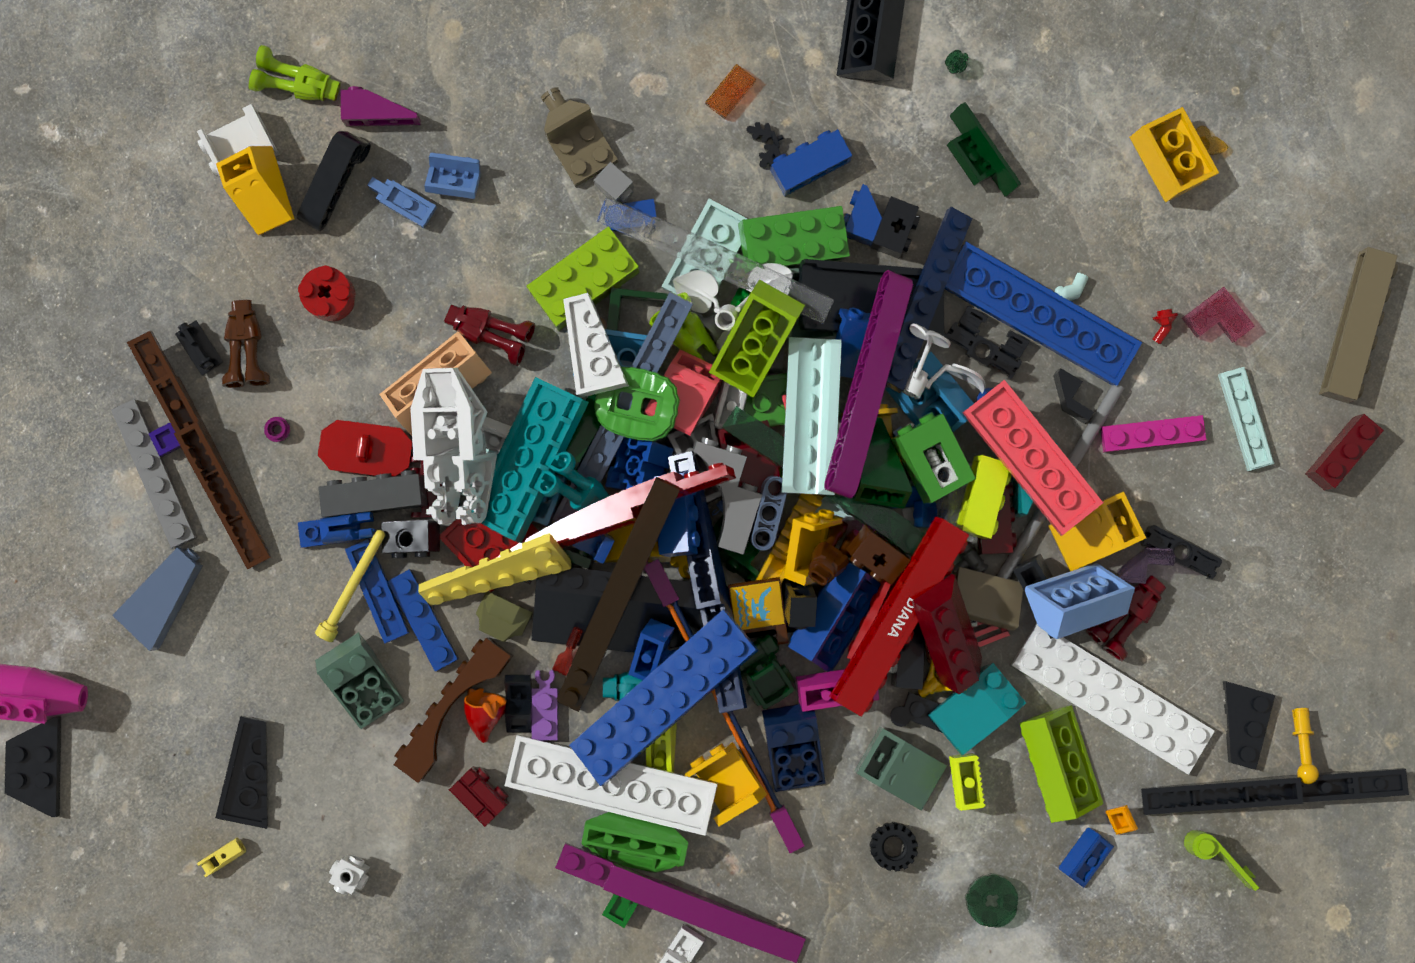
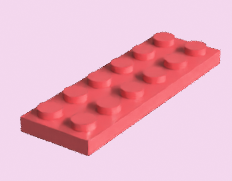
[963,380,1103,536]

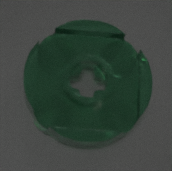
[965,873,1018,928]

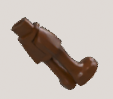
[222,300,270,388]
[808,521,859,585]

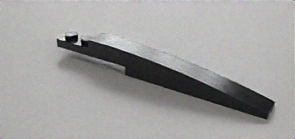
[1141,768,1409,815]

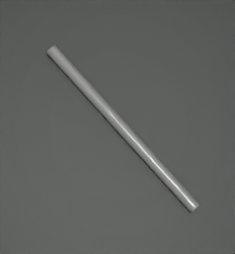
[996,384,1124,579]

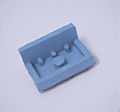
[424,153,481,199]

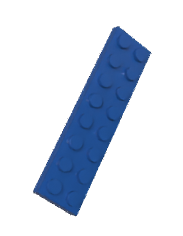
[945,242,1142,386]
[569,609,758,786]

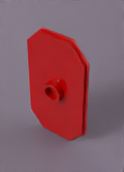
[318,420,413,477]

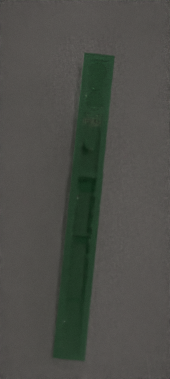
[721,406,925,557]

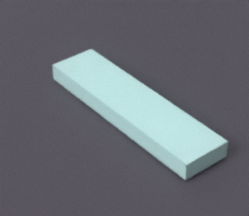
[1218,367,1274,471]

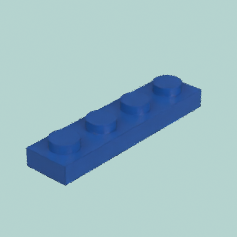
[345,539,409,644]
[387,569,459,672]

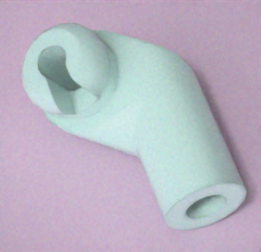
[1054,273,1088,301]

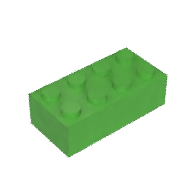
[738,206,850,274]

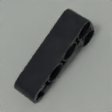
[297,131,371,231]

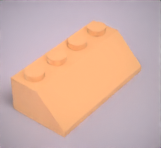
[379,332,492,436]

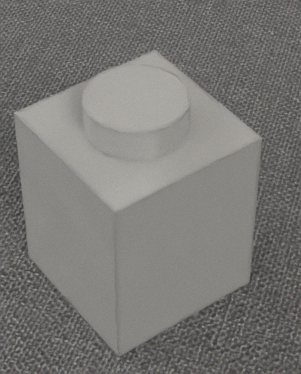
[593,162,634,205]

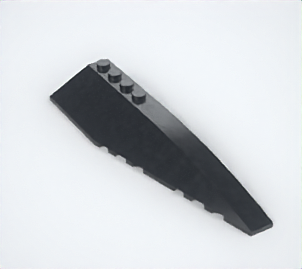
[532,567,798,653]

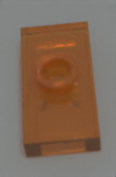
[705,64,756,119]

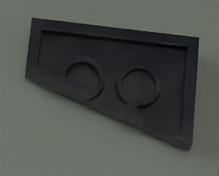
[1223,681,1275,770]

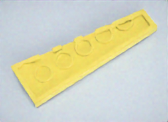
[418,533,571,606]

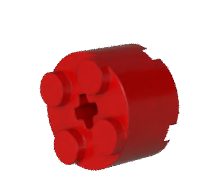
[298,265,356,321]

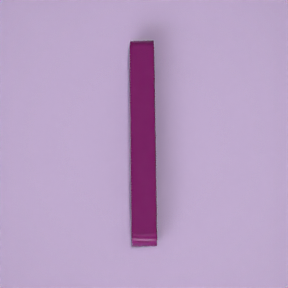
[824,270,913,498]

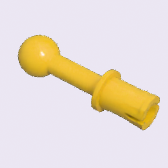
[1292,708,1319,784]

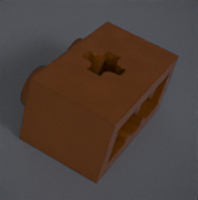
[846,525,911,585]

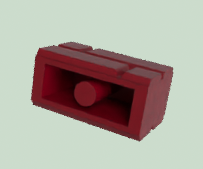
[449,766,509,827]

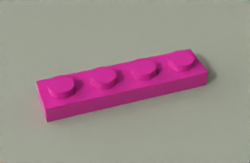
[1100,415,1206,453]

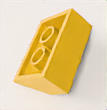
[1129,107,1219,203]

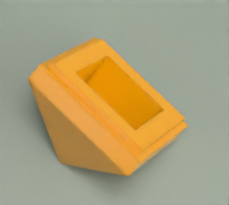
[1105,805,1138,835]

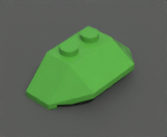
[581,812,689,873]

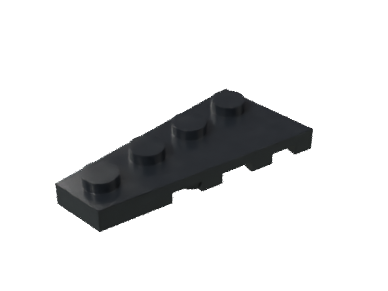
[215,715,268,829]

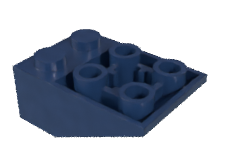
[762,704,826,792]

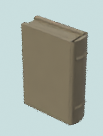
[953,567,1023,631]

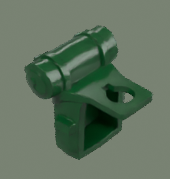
[740,633,795,710]

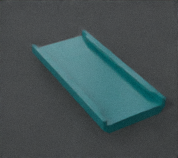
[471,377,589,543]

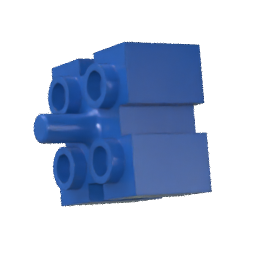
[605,438,673,491]

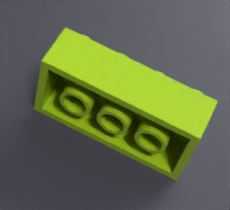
[526,226,640,331]
[709,279,805,398]

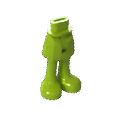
[249,45,341,101]

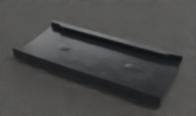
[799,259,947,338]

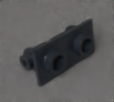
[175,320,223,376]

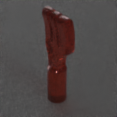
[552,627,583,676]

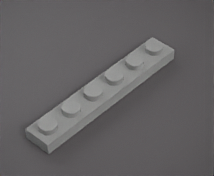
[111,399,197,548]

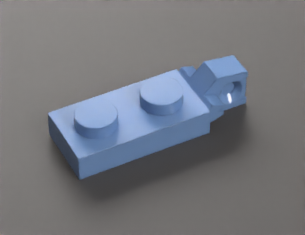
[367,177,437,229]

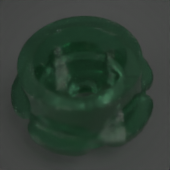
[945,50,969,74]

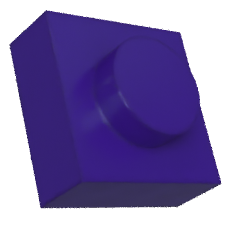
[148,423,181,457]

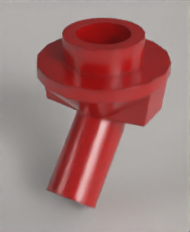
[1152,309,1178,344]

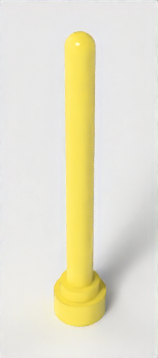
[315,530,385,642]

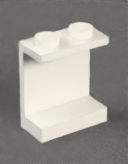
[197,104,280,177]

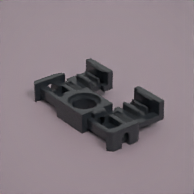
[947,306,1029,379]

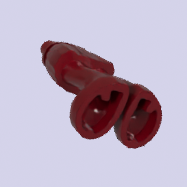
[444,305,535,366]
[1086,575,1166,662]

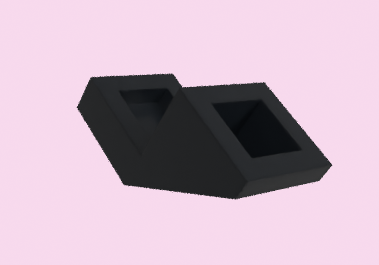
[1053,368,1094,424]
[504,675,532,733]

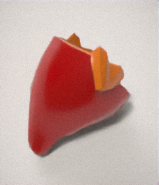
[464,688,506,743]

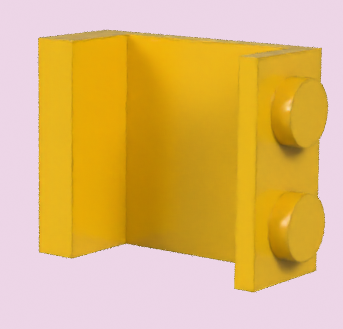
[685,742,767,826]

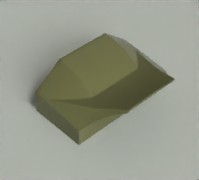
[476,591,534,642]

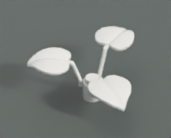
[673,263,793,354]
[902,323,986,399]

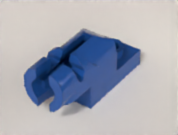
[298,512,376,548]

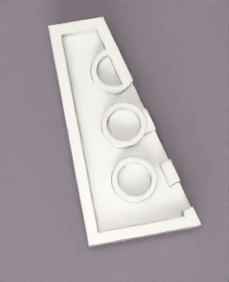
[563,293,629,398]

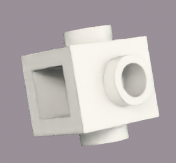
[329,855,370,895]

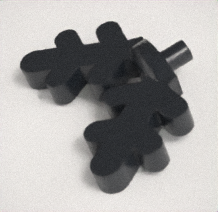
[746,122,784,169]

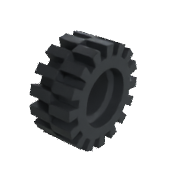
[869,822,918,872]

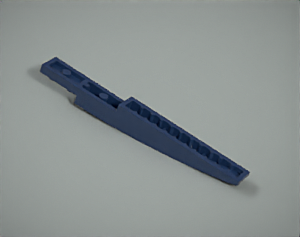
[668,451,747,713]

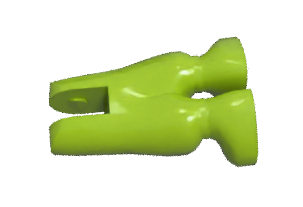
[649,292,719,361]

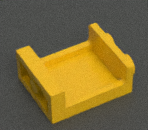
[784,509,843,586]

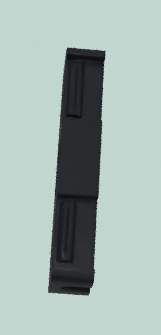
[1140,525,1222,579]

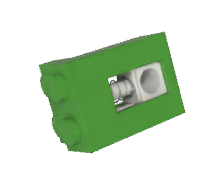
[891,412,976,503]

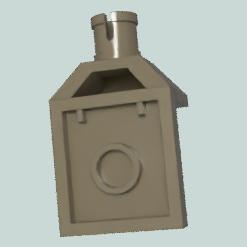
[541,87,618,187]

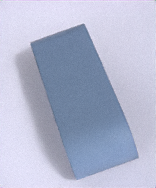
[749,476,787,551]

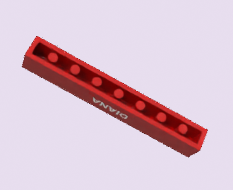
[829,517,969,717]

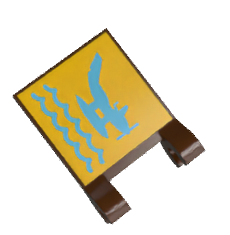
[728,577,788,645]

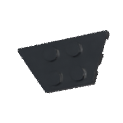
[5,716,61,817]

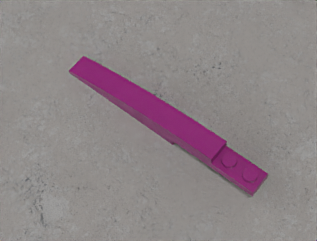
[555,842,806,963]

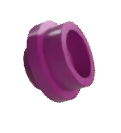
[264,417,290,442]

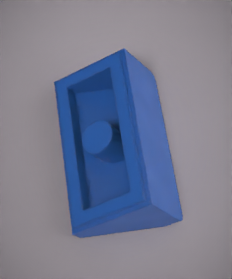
[1059,827,1114,888]

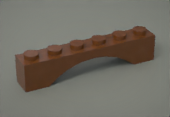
[393,638,514,783]

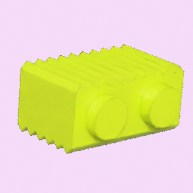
[949,753,985,811]

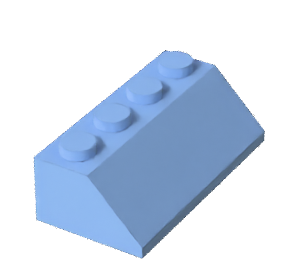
[1025,563,1135,639]

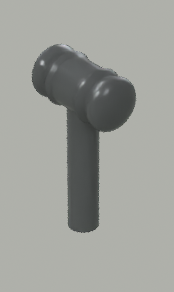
[943,542,988,580]

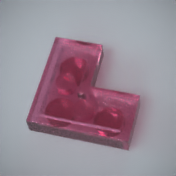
[1182,287,1255,343]

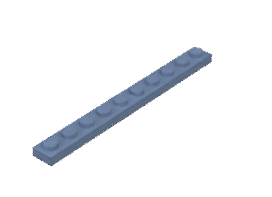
[552,292,693,522]

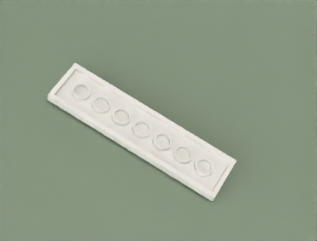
[1010,622,1214,775]
[504,735,718,836]

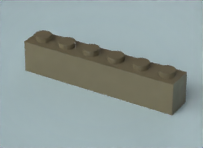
[1319,247,1398,403]

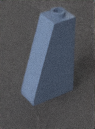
[112,547,203,651]

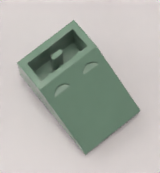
[315,632,404,729]
[854,727,947,811]

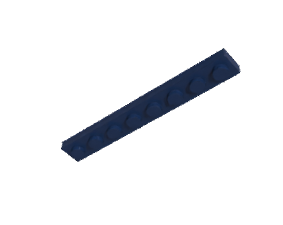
[886,206,973,393]

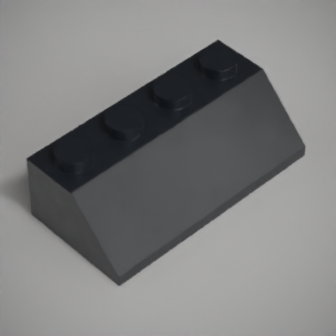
[836,0,905,82]

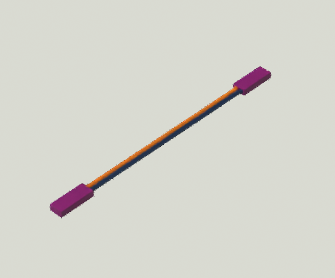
[645,558,805,853]

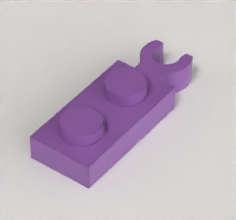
[532,670,558,740]

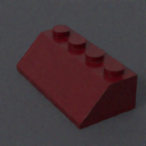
[912,574,982,694]

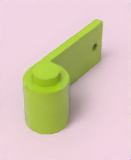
[1184,830,1259,891]

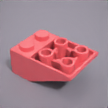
[644,350,722,436]

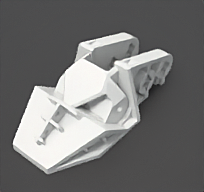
[410,368,497,525]

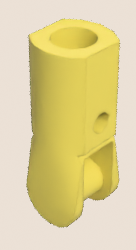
[197,838,246,878]

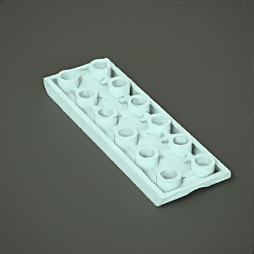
[782,337,841,495]

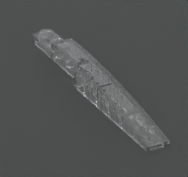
[597,197,834,324]

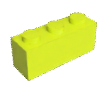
[956,455,1012,539]

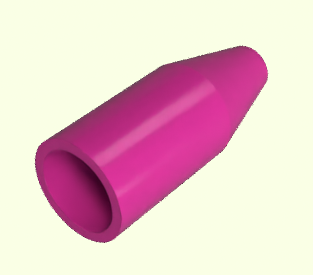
[0,664,88,724]

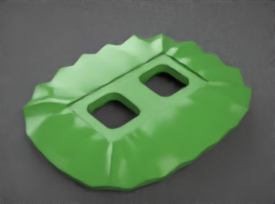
[594,366,680,442]

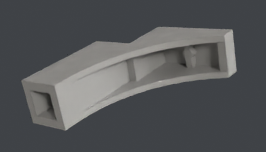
[692,437,762,554]

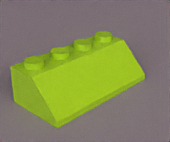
[1019,705,1104,823]

